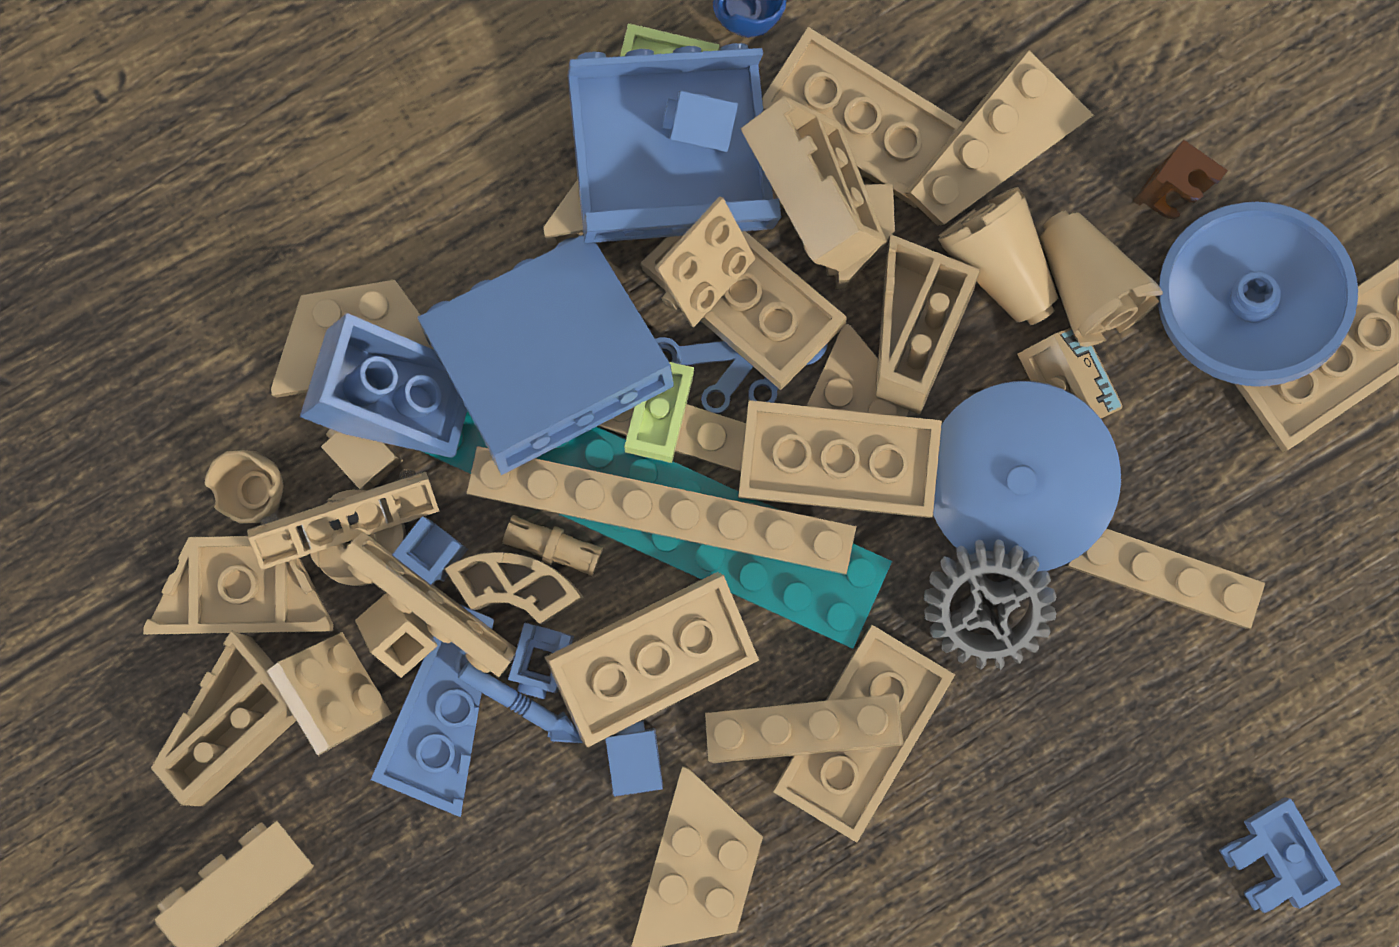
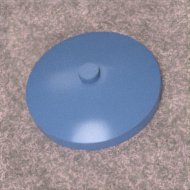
[1158,202,1358,386]
[933,381,1121,572]

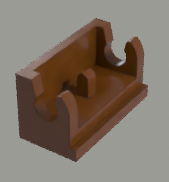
[1133,139,1228,219]

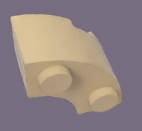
[445,552,584,624]

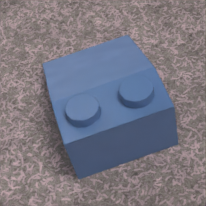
[300,313,467,457]

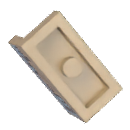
[1018,328,1123,418]

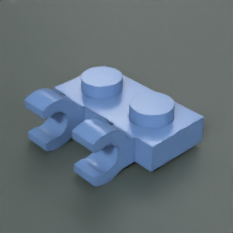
[1219,797,1341,913]

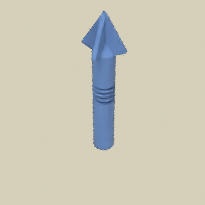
[458,662,583,743]

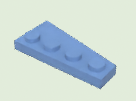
[371,603,494,817]

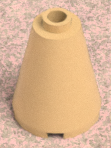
[938,187,1058,325]
[1040,211,1163,347]

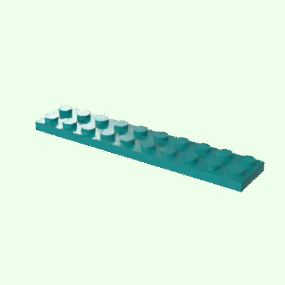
[421,410,892,649]

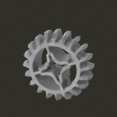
[924,539,1056,670]

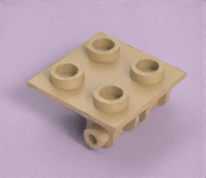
[655,196,756,328]

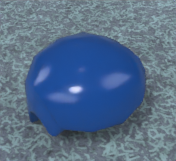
[713,0,786,38]

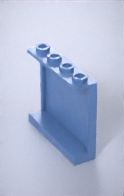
[567,43,781,243]
[417,235,674,475]

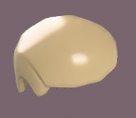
[205,450,284,524]

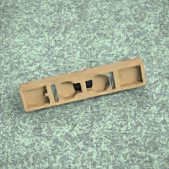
[247,468,439,570]

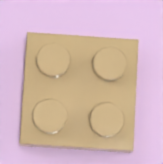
[267,632,392,756]

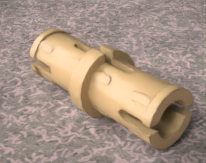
[503,515,603,576]

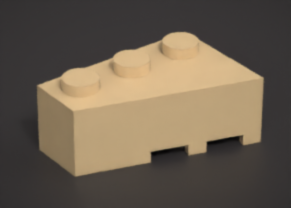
[740,96,887,272]
[876,234,980,414]
[151,631,296,807]
[154,821,314,947]

